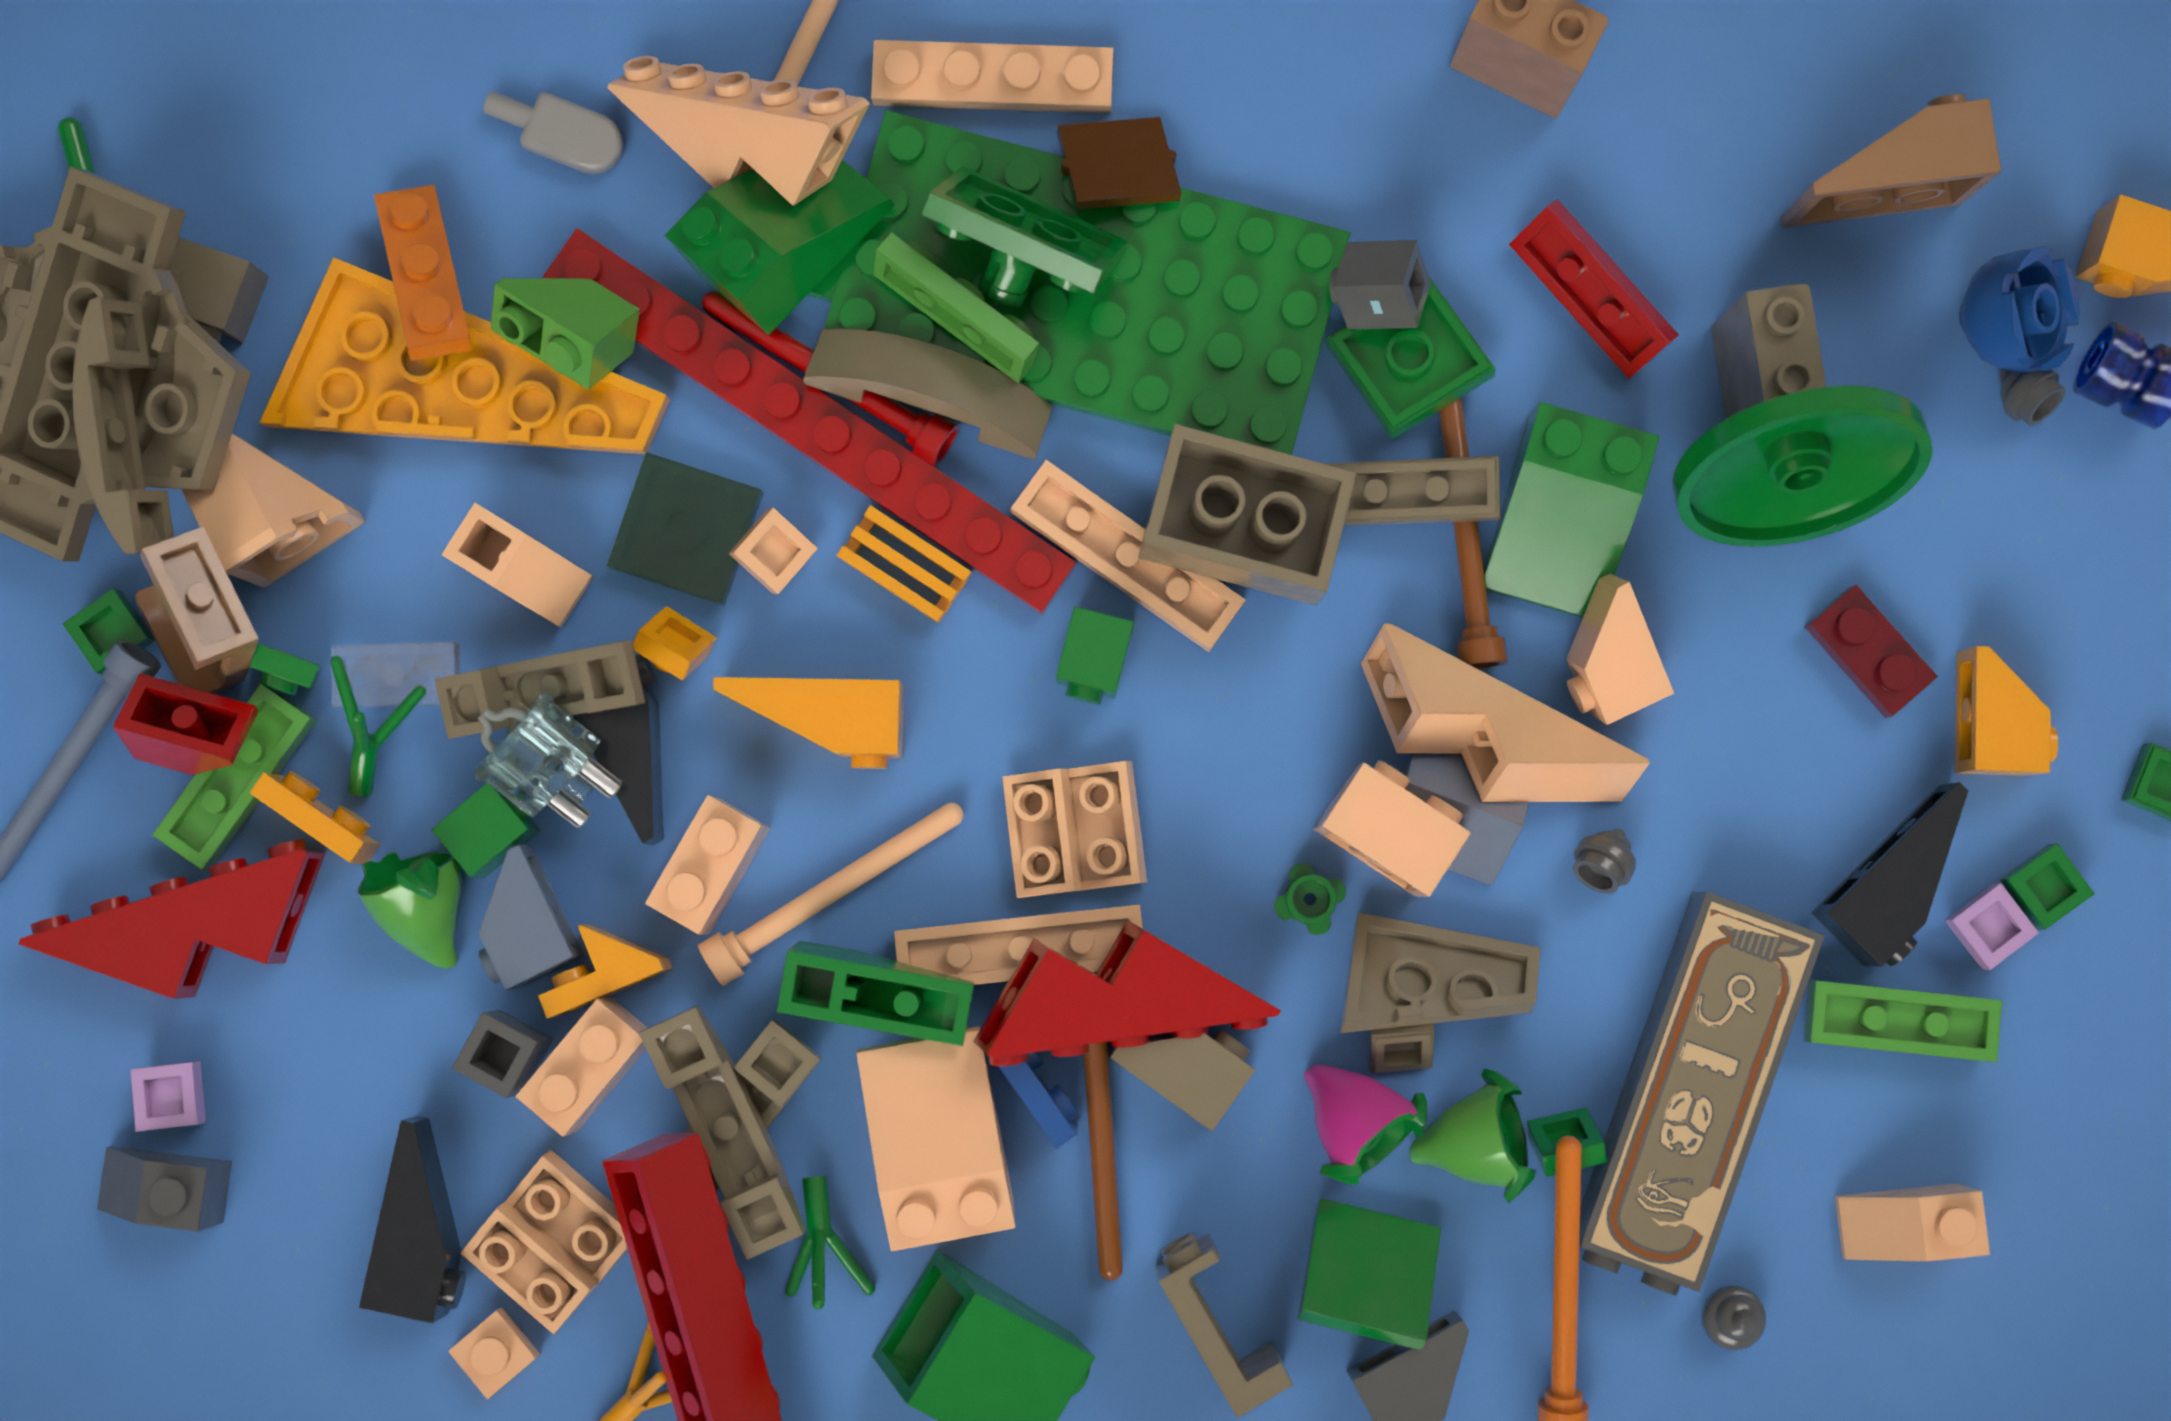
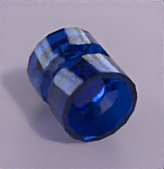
[2073,321,2171,430]

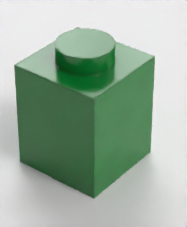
[1056,606,1134,705]
[431,782,541,878]

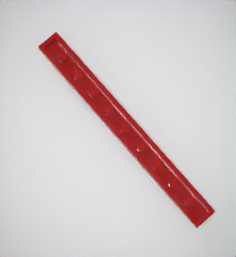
[542,228,1076,615]

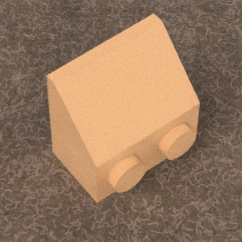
[1313,760,1471,897]

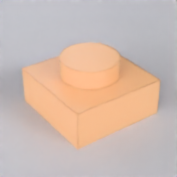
[728,507,818,594]
[448,1307,541,1400]

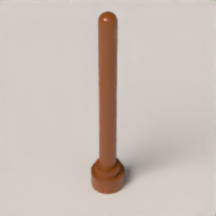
[1439,397,1508,669]
[1083,1042,1123,1281]

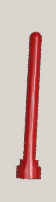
[701,291,960,467]

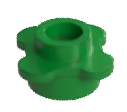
[1274,863,1346,935]

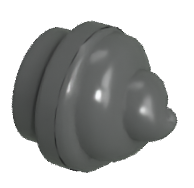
[2000,369,2066,426]
[1573,829,1636,893]
[1701,1286,1766,1351]

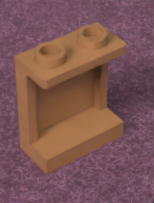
[1450,0,1608,119]
[135,527,259,694]

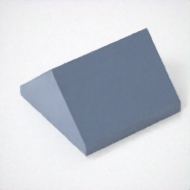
[1402,753,1528,886]

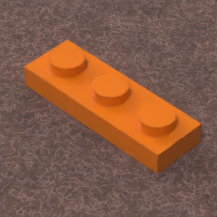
[374,184,472,361]

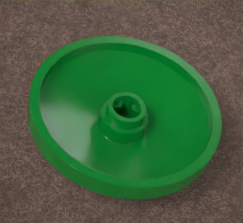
[1672,386,1933,546]

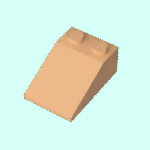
[856,1026,1016,1252]

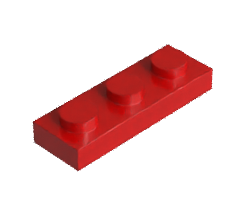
[1509,199,1679,379]

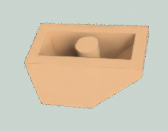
[1566,574,1674,725]
[1835,1183,1990,1261]

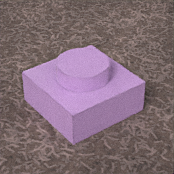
[1944,883,2039,970]
[130,1061,206,1132]

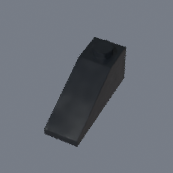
[572,654,664,845]
[1812,782,1968,967]
[359,1116,466,1323]

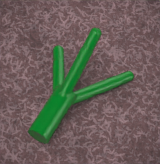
[330,656,426,797]
[785,1176,875,1310]

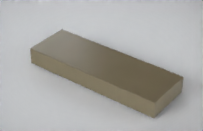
[1325,456,1501,526]

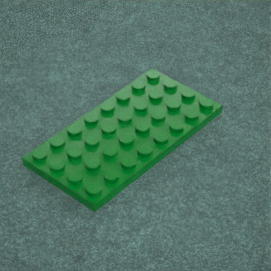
[824,110,1351,455]

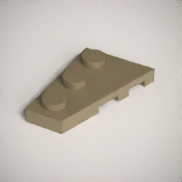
[1340,912,1541,1033]

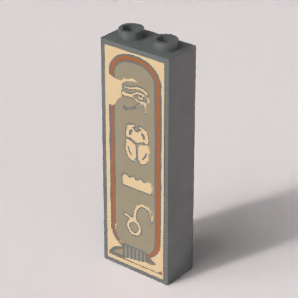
[1580,891,1825,1296]

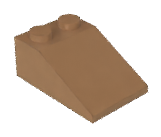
[1780,94,2001,228]

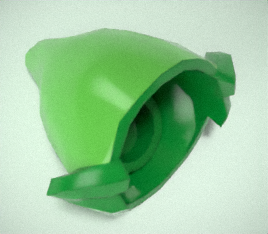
[357,850,463,969]
[1409,1068,1536,1203]

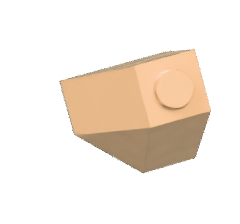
[181,433,366,588]

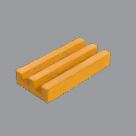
[837,505,972,624]

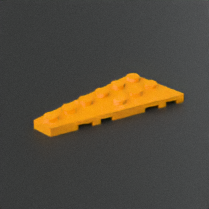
[259,257,671,455]

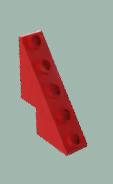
[18,839,326,999]
[973,920,1281,1066]

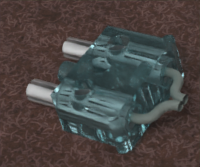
[474,693,622,828]

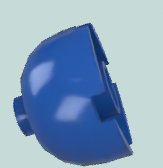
[1959,246,2080,372]

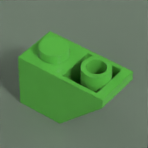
[491,278,639,390]

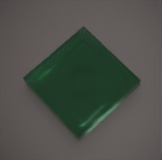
[607,452,763,606]

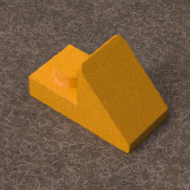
[538,924,673,1019]

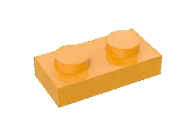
[249,771,381,864]

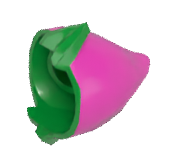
[1304,1064,1428,1185]

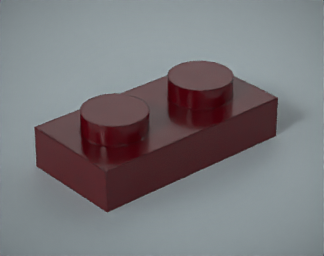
[1804,585,1938,718]

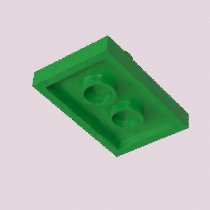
[921,166,1128,306]

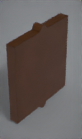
[1057,117,1182,210]

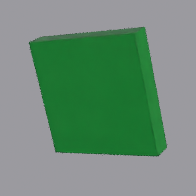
[1326,275,1496,440]
[1298,1198,1441,1350]

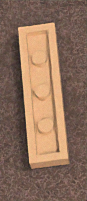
[871,40,1113,114]
[1011,460,1245,652]
[894,905,1143,985]

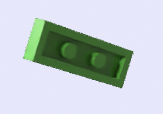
[873,232,1039,384]
[152,684,317,870]
[1804,980,2002,1062]

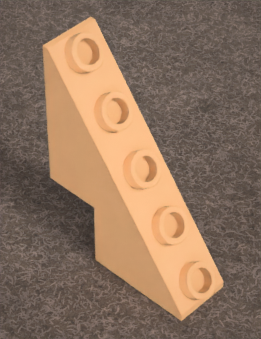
[607,56,870,206]
[1361,623,1650,802]

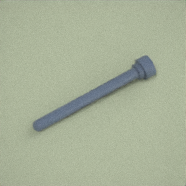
[0,639,161,883]

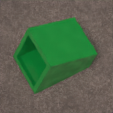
[872,1250,1095,1421]

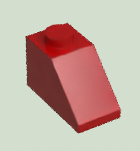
[113,673,259,775]

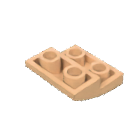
[1002,761,1147,898]
[460,1150,628,1335]

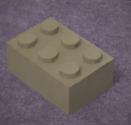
[1138,424,1357,606]

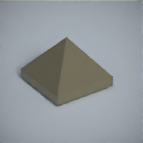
[1370,1024,1434,1073]

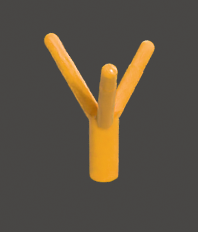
[598,1322,672,1421]

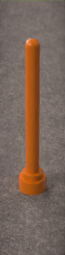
[1538,1136,1589,1421]

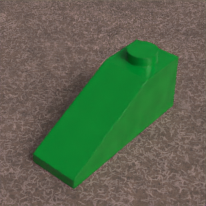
[777,940,975,1046]

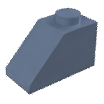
[478,845,585,990]

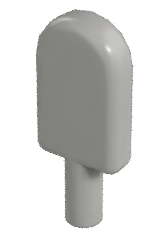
[484,91,624,175]

